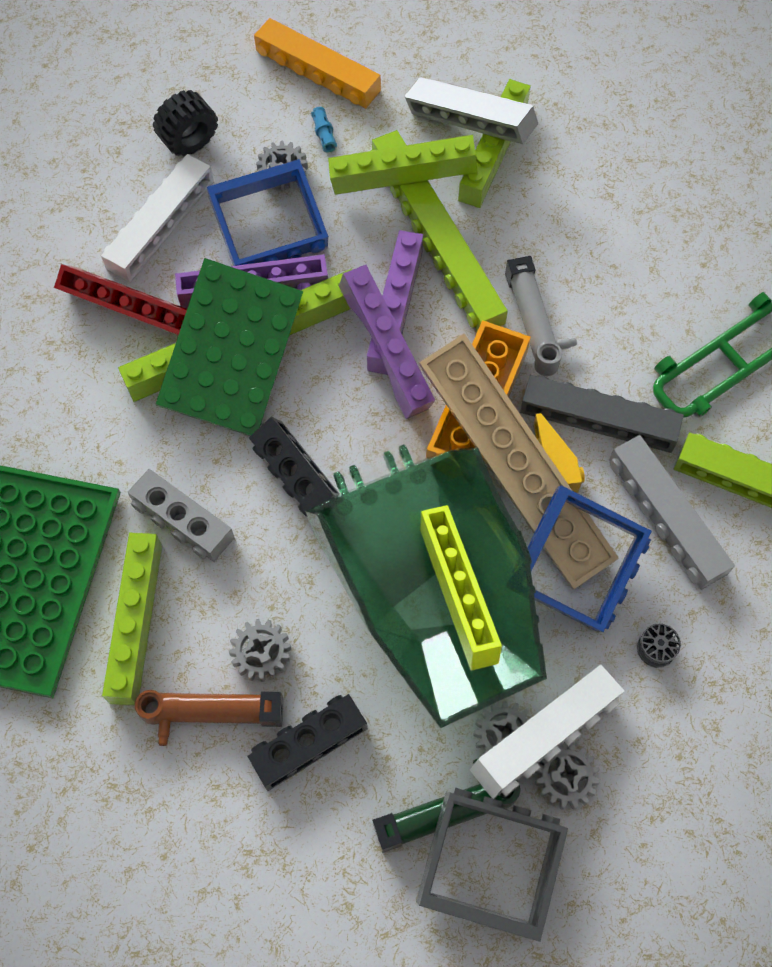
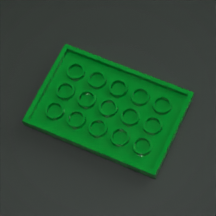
[156,258,303,436]

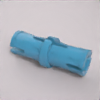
[311,107,337,152]

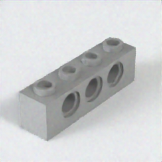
[128,469,235,562]

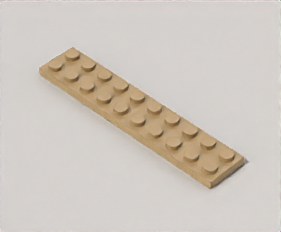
[419,333,619,590]

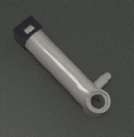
[505,256,577,376]

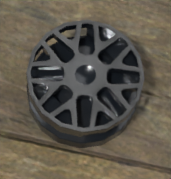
[637,624,681,668]

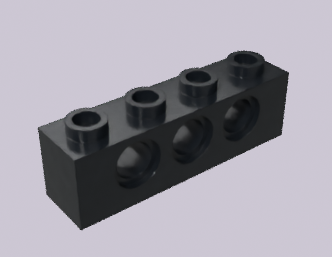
[249,417,343,520]
[247,694,368,791]

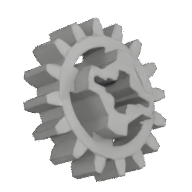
[256,141,308,191]
[229,619,291,682]
[473,701,529,756]
[535,743,600,810]

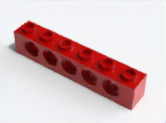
[54,264,187,335]

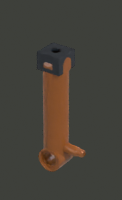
[135,690,284,746]

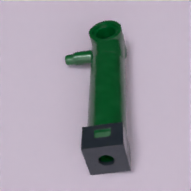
[372,758,521,853]

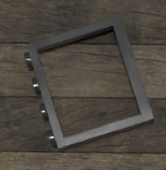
[416,788,568,942]

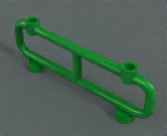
[653,292,772,418]

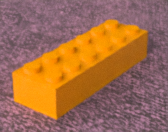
[426,320,531,481]

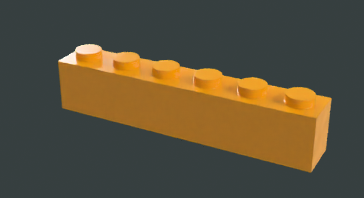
[254,18,381,109]

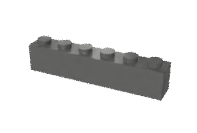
[520,374,684,453]

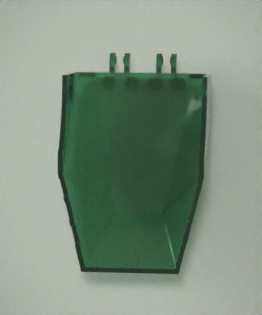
[305,444,547,728]

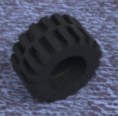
[153,90,218,156]

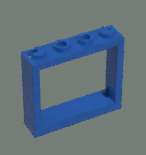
[207,159,329,266]
[508,485,652,632]

